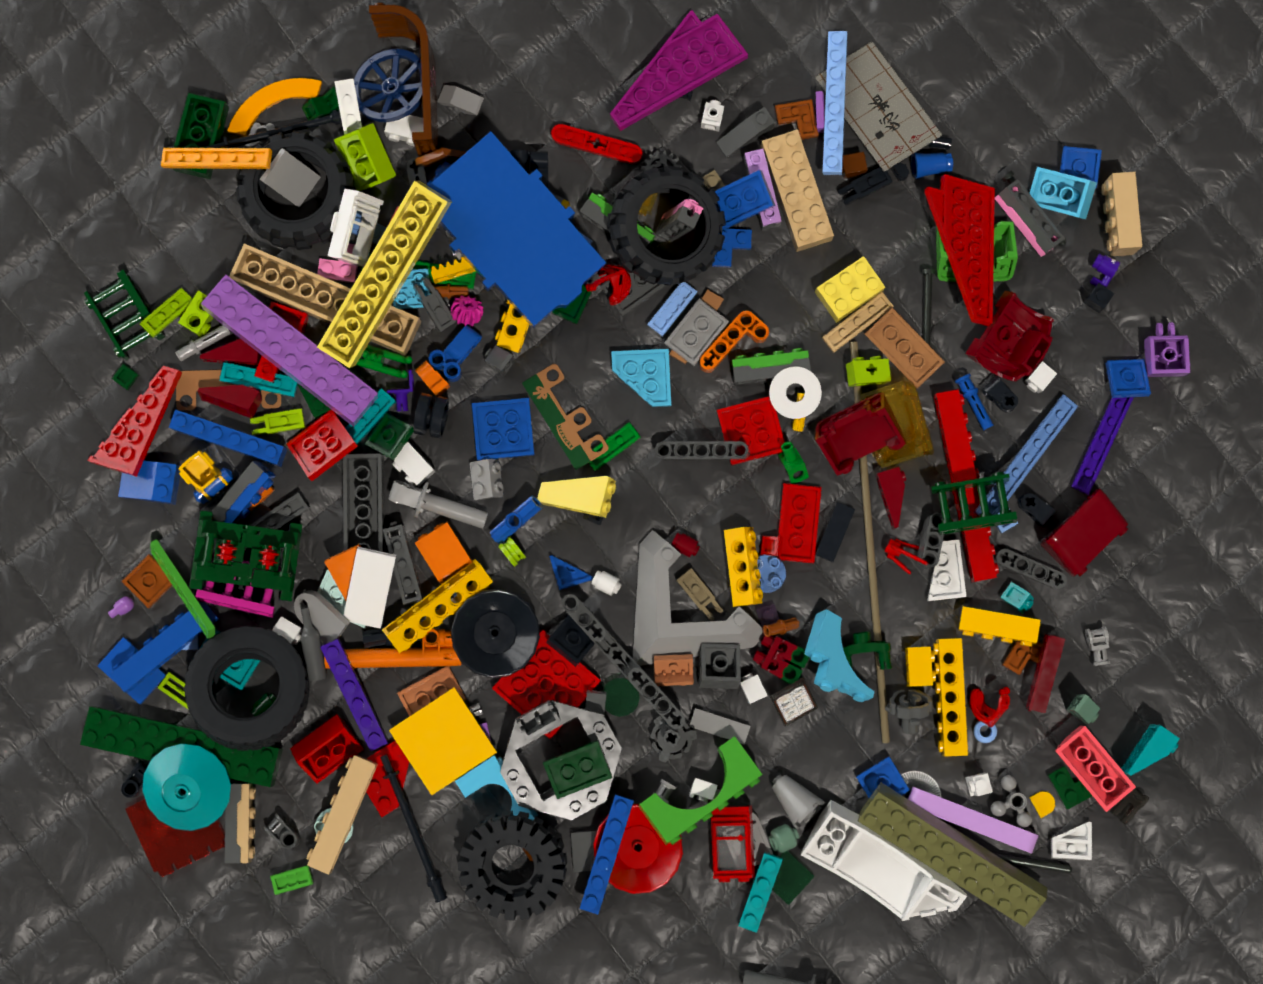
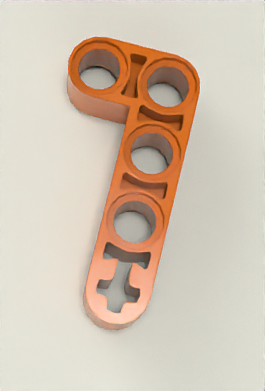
[699,311,769,373]

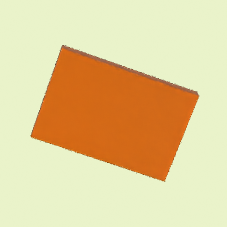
[324,544,361,601]

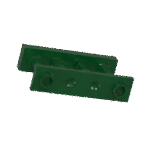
[84,270,166,360]
[931,472,1017,535]

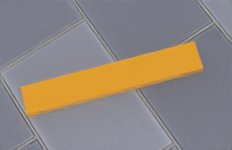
[161,148,272,169]

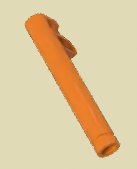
[324,629,462,669]

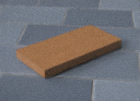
[865,308,945,388]

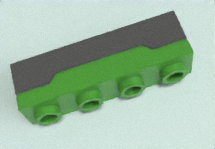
[579,193,655,249]
[731,348,811,385]

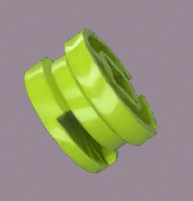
[498,537,527,567]

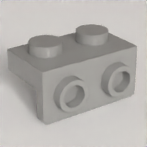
[470,459,503,500]

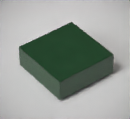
[111,364,140,390]

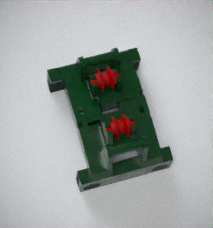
[189,511,302,602]

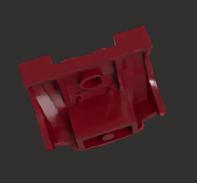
[965,291,1054,381]

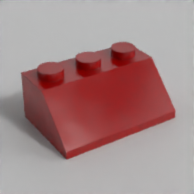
[290,714,364,784]

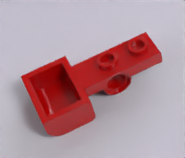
[254,301,309,383]

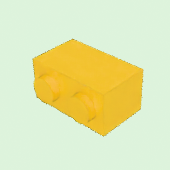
[905,647,936,687]

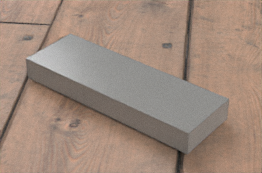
[689,708,750,745]

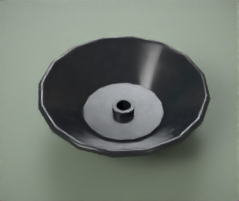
[451,589,540,678]

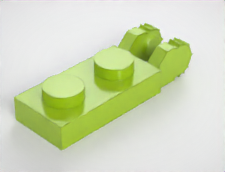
[250,408,306,435]

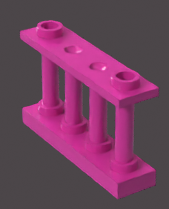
[195,551,281,618]

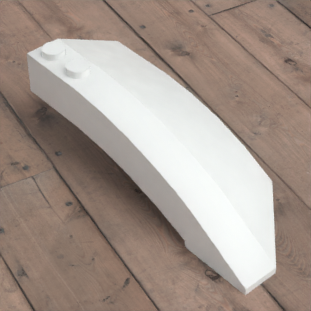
[801,800,967,921]

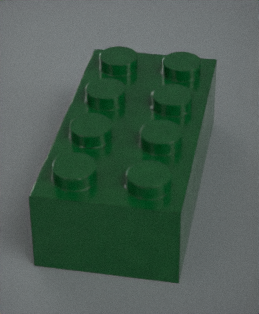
[172,93,229,180]

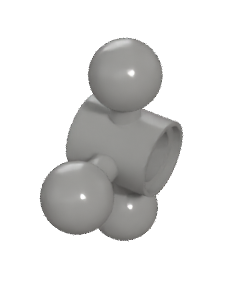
[991,775,1032,827]

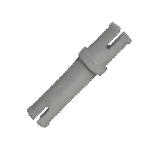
[175,325,231,362]

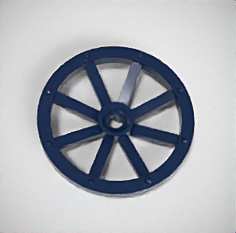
[354,49,423,122]

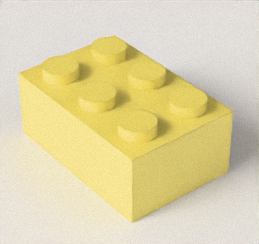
[815,256,885,323]

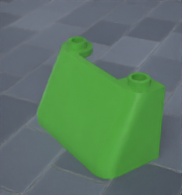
[936,221,1018,281]

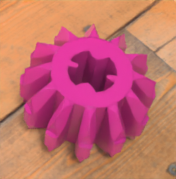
[450,295,483,326]

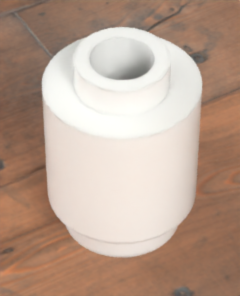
[591,570,621,596]

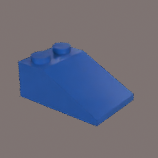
[118,461,180,505]

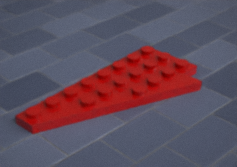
[924,174,995,326]

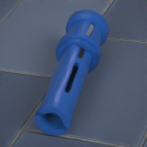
[955,373,994,430]

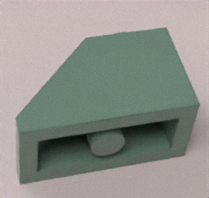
[1066,694,1100,724]

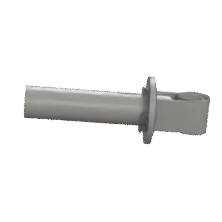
[388,480,488,529]

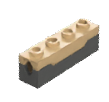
[225,783,256,863]

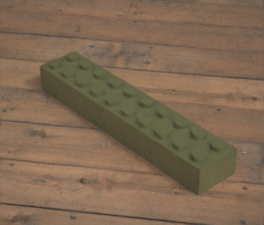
[858,782,1047,927]

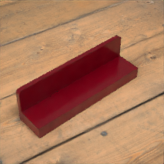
[1026,633,1065,713]

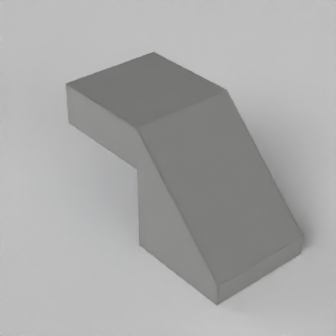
[437,85,484,115]

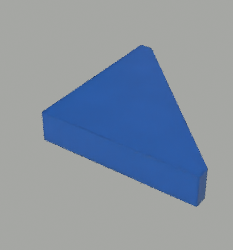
[549,555,593,590]

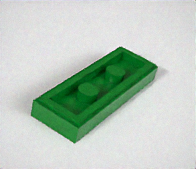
[589,422,641,472]

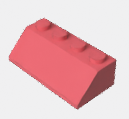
[1055,726,1136,812]

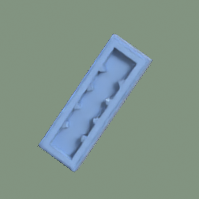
[647,282,698,337]

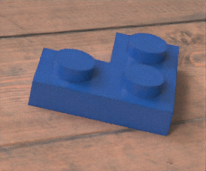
[712,228,752,268]

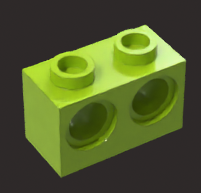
[178,290,213,337]

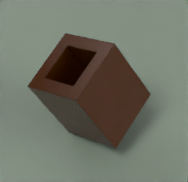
[842,152,868,179]

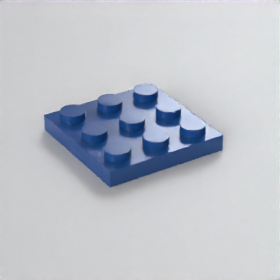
[472,398,535,461]

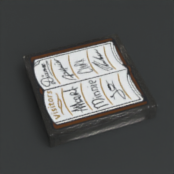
[769,678,818,727]

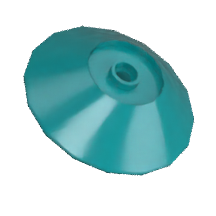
[142,744,231,831]

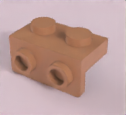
[654,654,694,686]

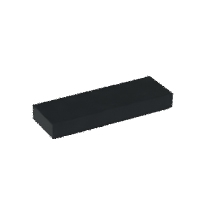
[815,502,855,563]

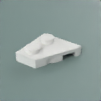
[1051,822,1092,860]

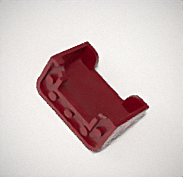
[815,393,906,476]
[1040,489,1129,577]

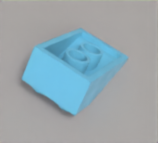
[1029,167,1097,219]

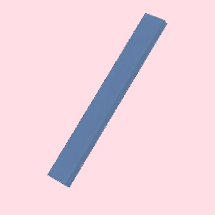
[974,395,1078,517]

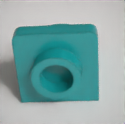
[1001,582,1034,614]

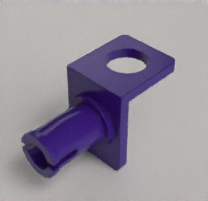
[387,369,415,412]

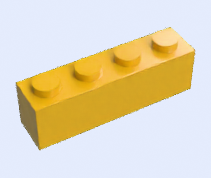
[958,606,1041,647]

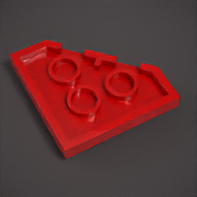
[366,740,410,818]

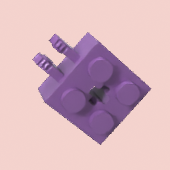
[1144,322,1190,377]

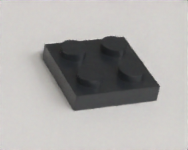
[546,615,598,667]

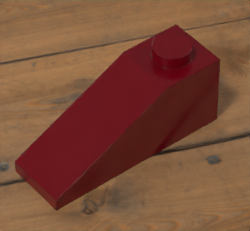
[200,339,261,366]
[198,385,262,419]
[875,467,906,530]

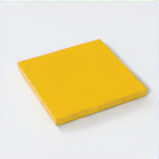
[389,687,497,795]

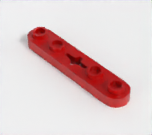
[551,124,642,164]

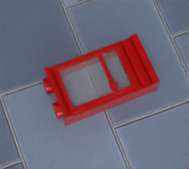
[711,805,755,882]

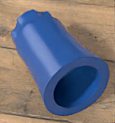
[911,152,953,179]

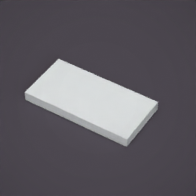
[343,547,396,629]

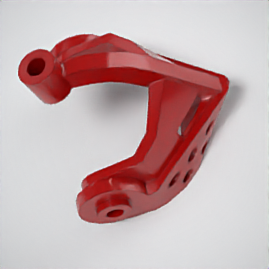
[586,265,631,305]
[970,687,1010,727]

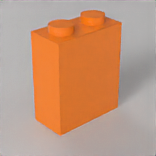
[415,522,472,584]

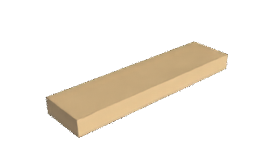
[822,292,894,353]

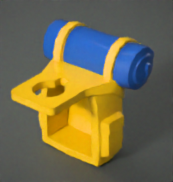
[178,450,234,504]

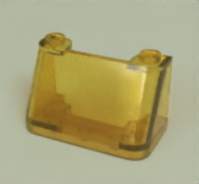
[860,381,934,468]

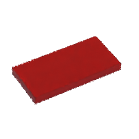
[776,483,822,564]

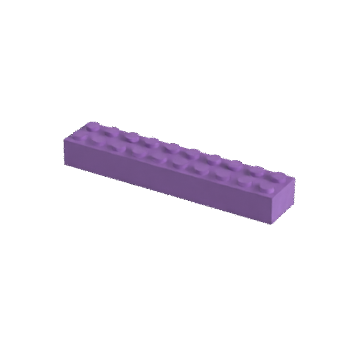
[201,275,378,427]

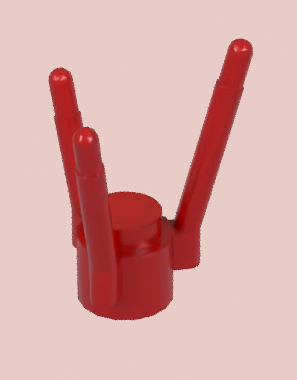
[884,538,928,574]

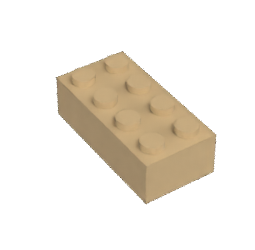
[1102,172,1142,256]

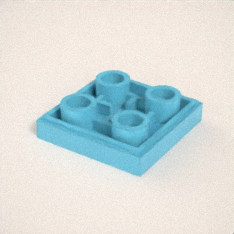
[393,269,430,309]

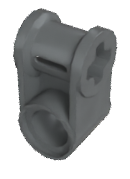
[263,813,301,849]

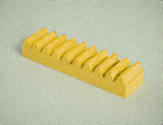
[431,257,476,284]

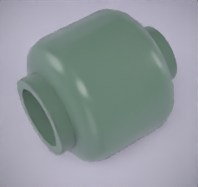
[768,824,799,853]

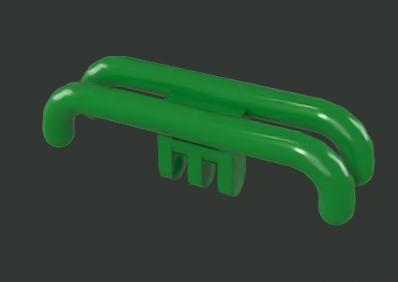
[356,345,413,378]

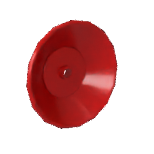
[593,804,683,894]

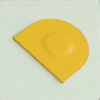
[1030,792,1055,818]

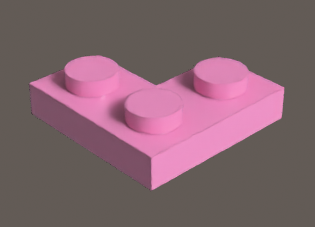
[317,244,358,283]

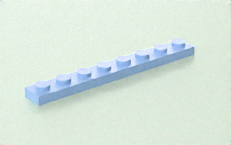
[823,31,848,175]

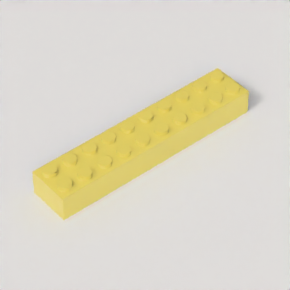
[317,181,452,368]

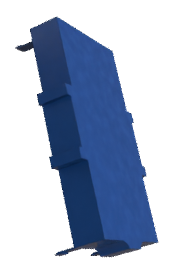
[428,131,606,328]

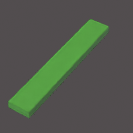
[150,539,215,639]

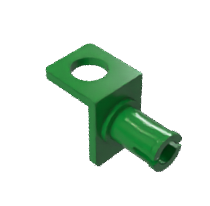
[778,442,809,484]

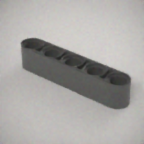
[655,441,750,460]

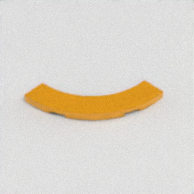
[227,78,322,137]

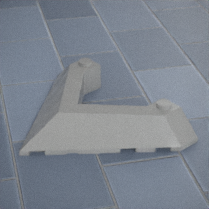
[633,530,764,666]

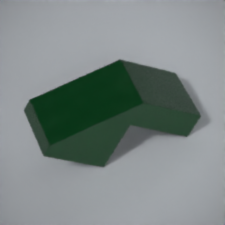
[302,87,339,120]

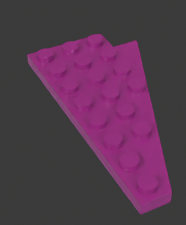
[610,10,748,131]

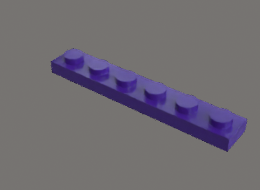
[320,638,389,751]

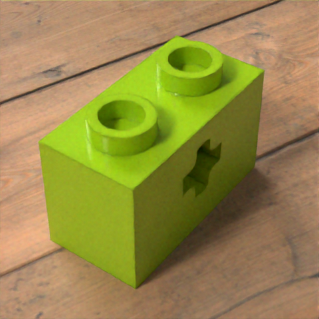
[846,356,891,387]

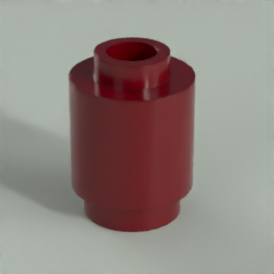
[671,532,700,558]

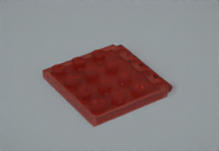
[125,789,225,878]

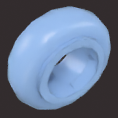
[973,721,997,743]

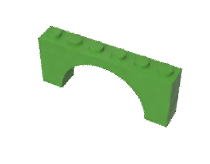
[638,736,762,845]

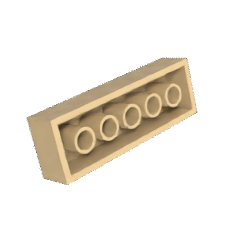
[760,129,834,252]

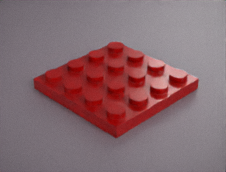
[492,630,601,739]

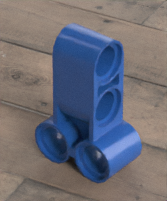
[429,325,482,382]

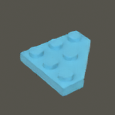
[611,349,671,407]

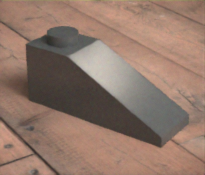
[716,107,775,158]

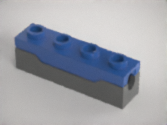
[211,461,276,524]

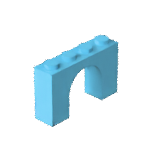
[455,755,538,820]

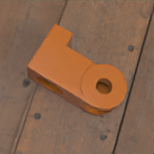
[414,361,450,397]

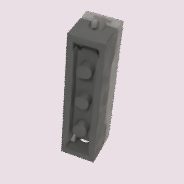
[383,524,424,605]

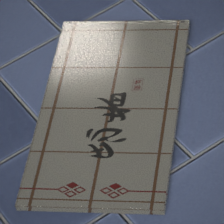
[815,42,942,171]

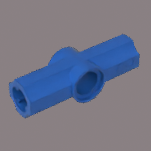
[490,495,543,544]

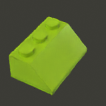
[334,123,396,191]

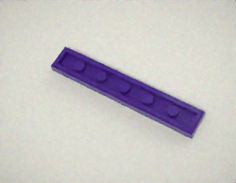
[1071,397,1134,495]

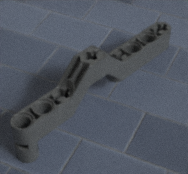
[562,594,685,729]

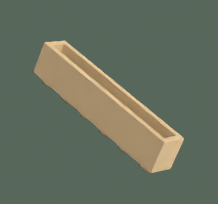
[306,755,378,875]

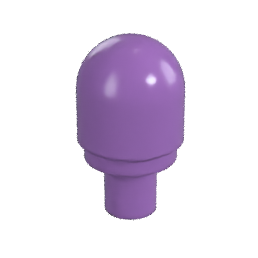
[108,597,134,618]

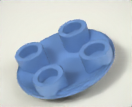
[757,554,786,593]

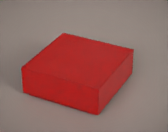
[760,536,782,557]

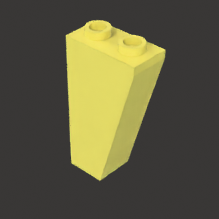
[538,476,616,518]

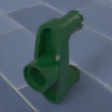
[843,631,892,671]

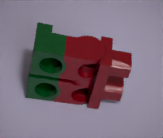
[753,636,809,686]

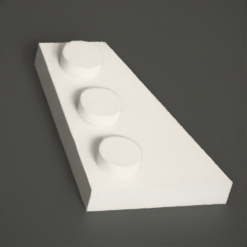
[927,540,966,601]

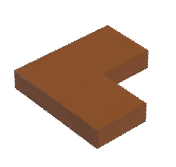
[775,99,819,140]
[415,147,466,168]
[1002,641,1042,675]

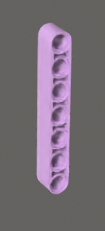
[908,787,1039,854]

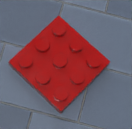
[717,396,785,466]
[286,410,358,481]

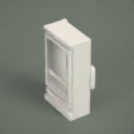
[328,189,384,267]

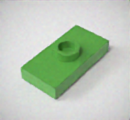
[270,865,314,895]

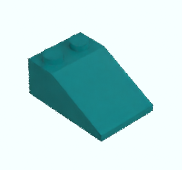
[1121,724,1180,776]

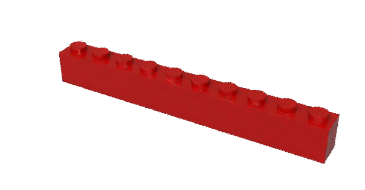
[933,389,999,583]

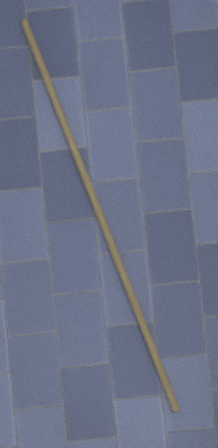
[850,342,890,743]

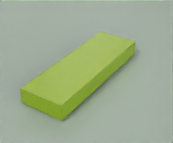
[140,288,193,338]

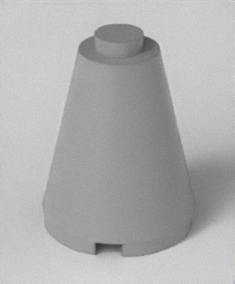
[772,775,825,829]

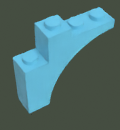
[804,609,875,702]

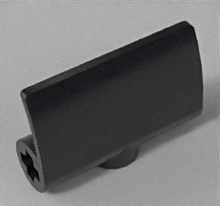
[509,150,548,188]

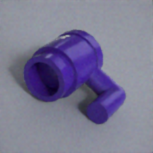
[1090,254,1121,288]

